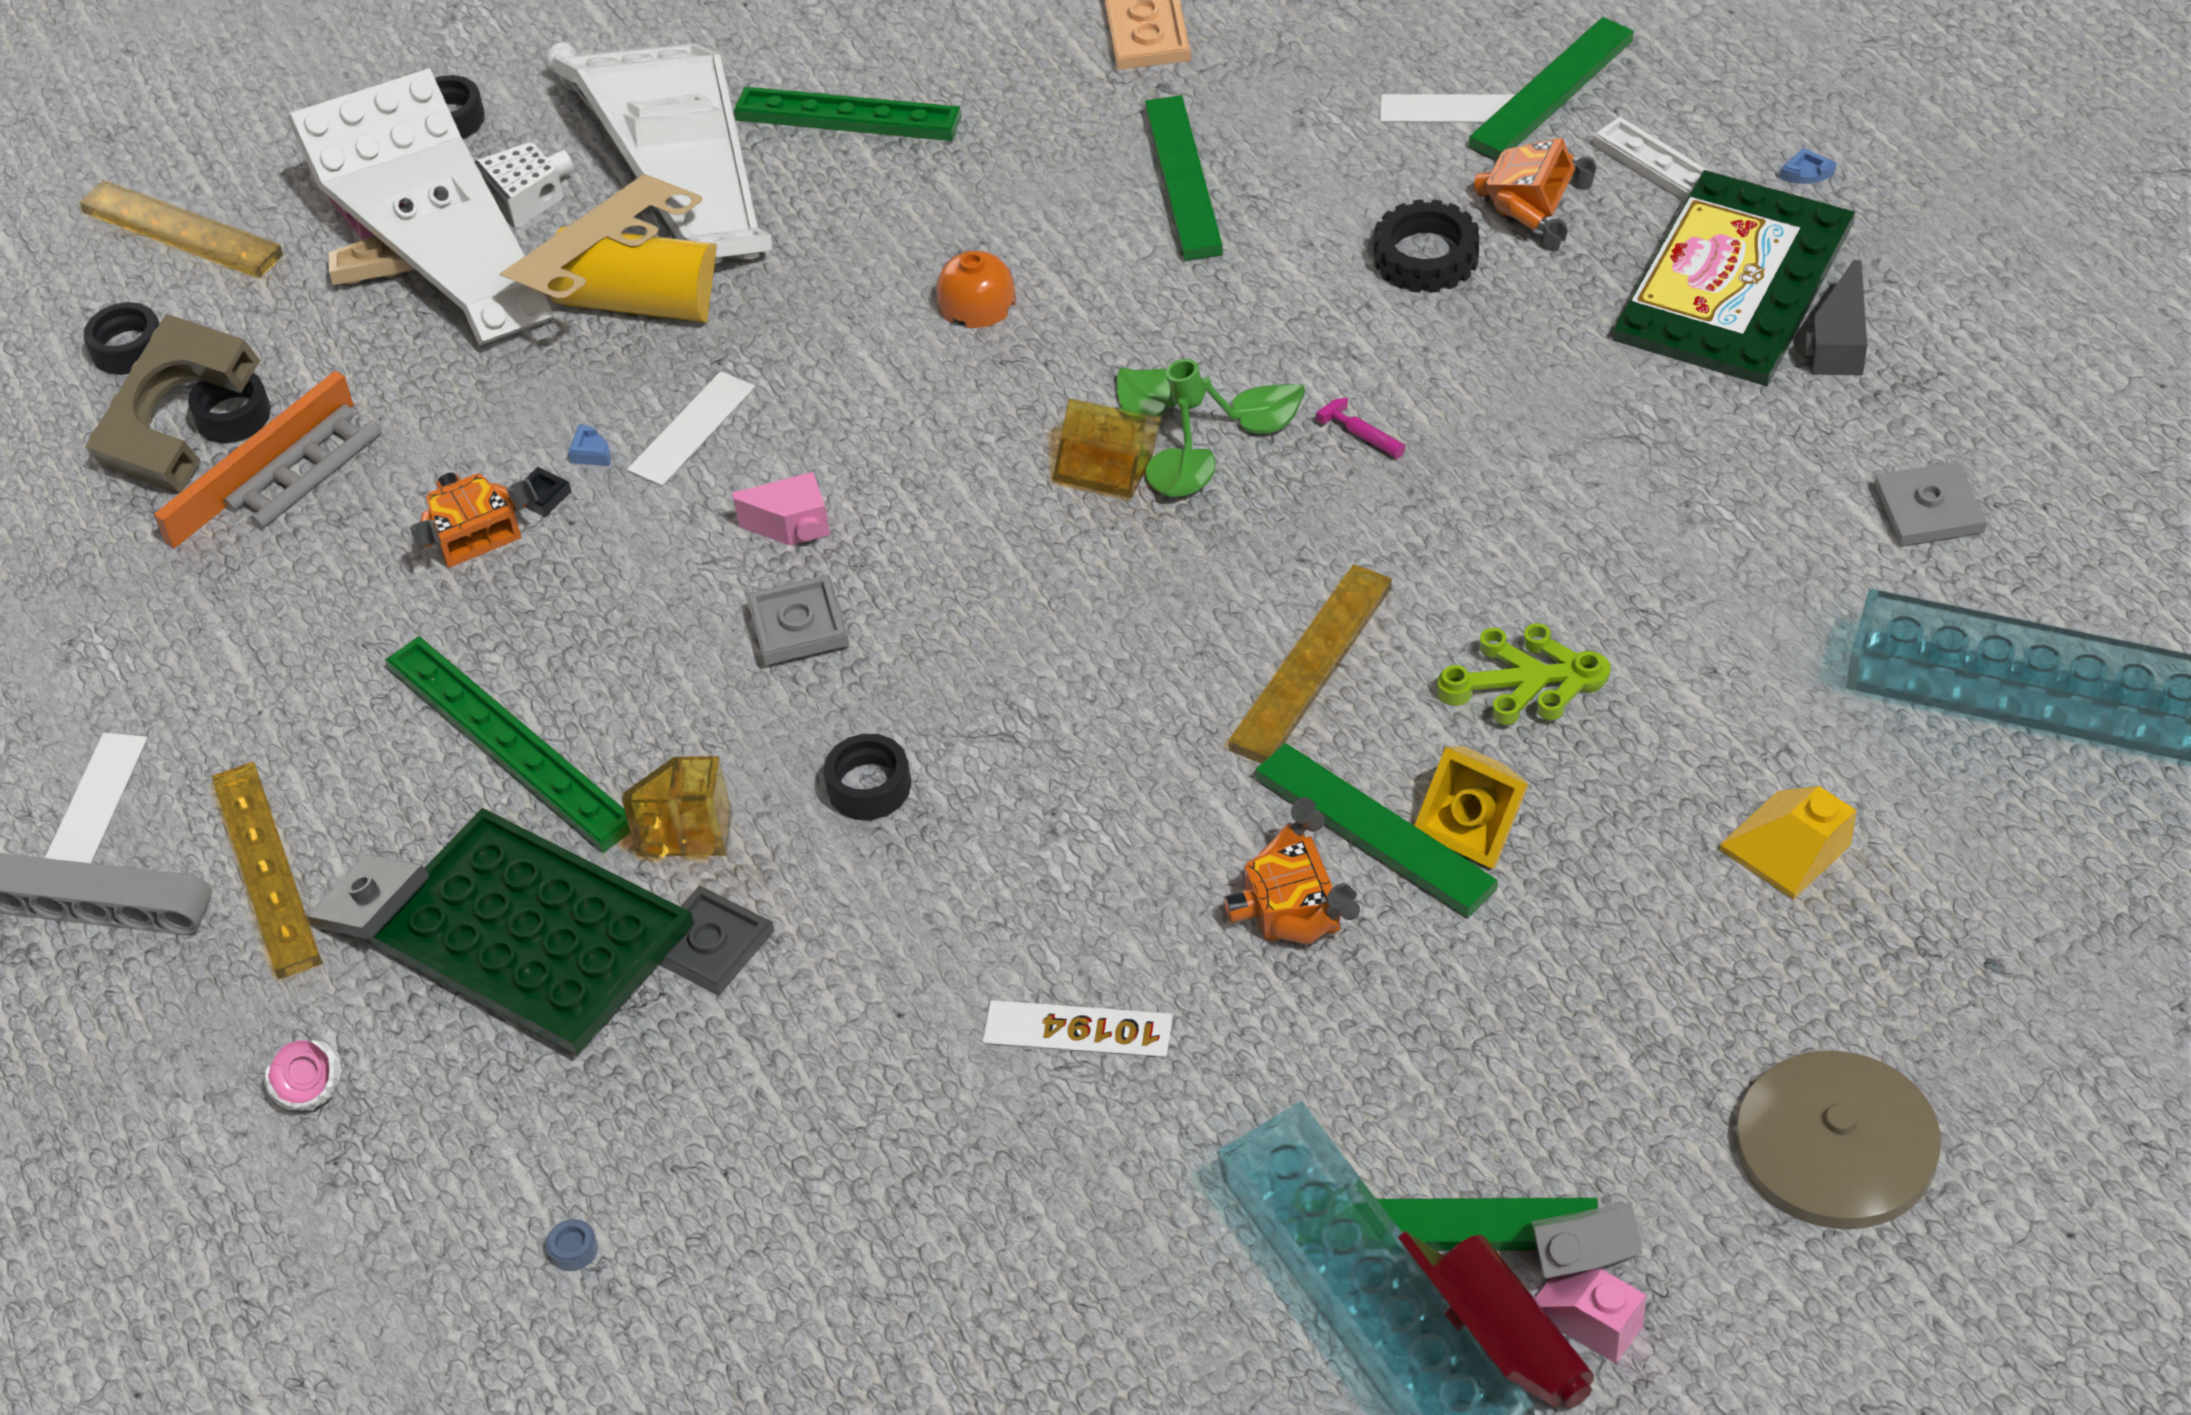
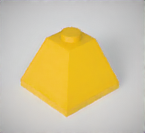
[1414,746,1529,869]
[1719,786,1857,900]

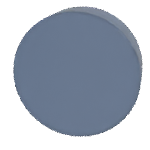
[546,1219,598,1271]

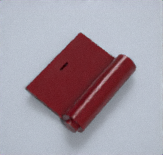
[1398,1231,1594,1408]

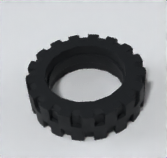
[1373,199,1480,293]

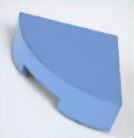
[1780,148,1836,184]
[568,424,611,466]

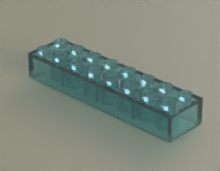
[1846,588,2191,762]
[1217,1101,1535,1415]

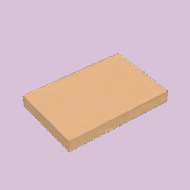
[1104,0,1191,70]

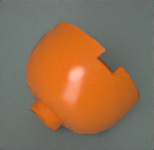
[936,250,1016,328]

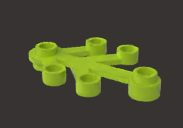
[1437,623,1611,725]

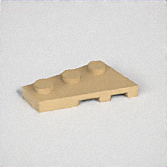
[329,237,415,285]

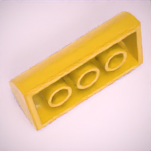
[548,226,717,323]

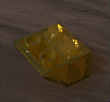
[1052,398,1161,498]
[622,756,732,858]

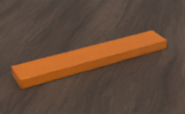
[153,371,354,549]

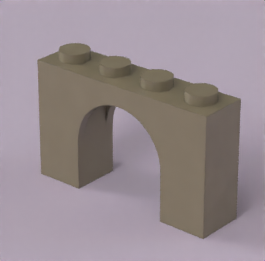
[85,314,261,494]

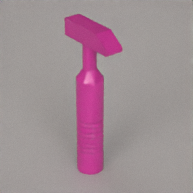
[1316,398,1406,459]

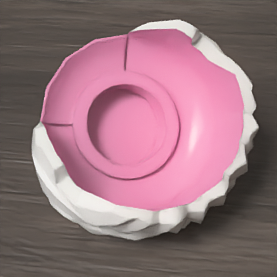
[264,1040,342,1111]

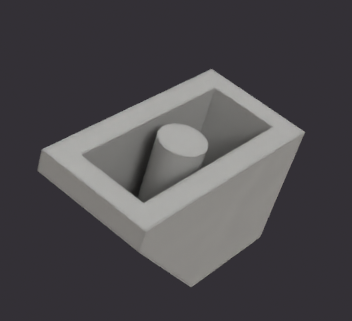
[1531,1202,1642,1278]

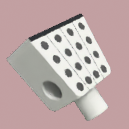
[474,143,574,228]

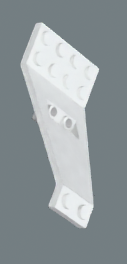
[554,43,772,264]
[287,68,554,346]

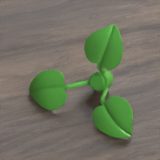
[1117,359,1305,497]

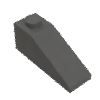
[1804,260,1867,375]

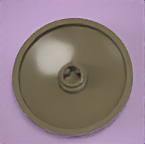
[1737,1051,1941,1229]

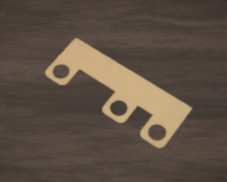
[499,174,703,298]

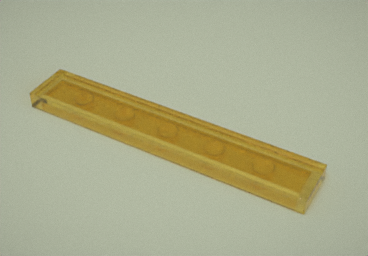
[79,180,284,278]
[1228,564,1392,764]
[211,761,323,980]

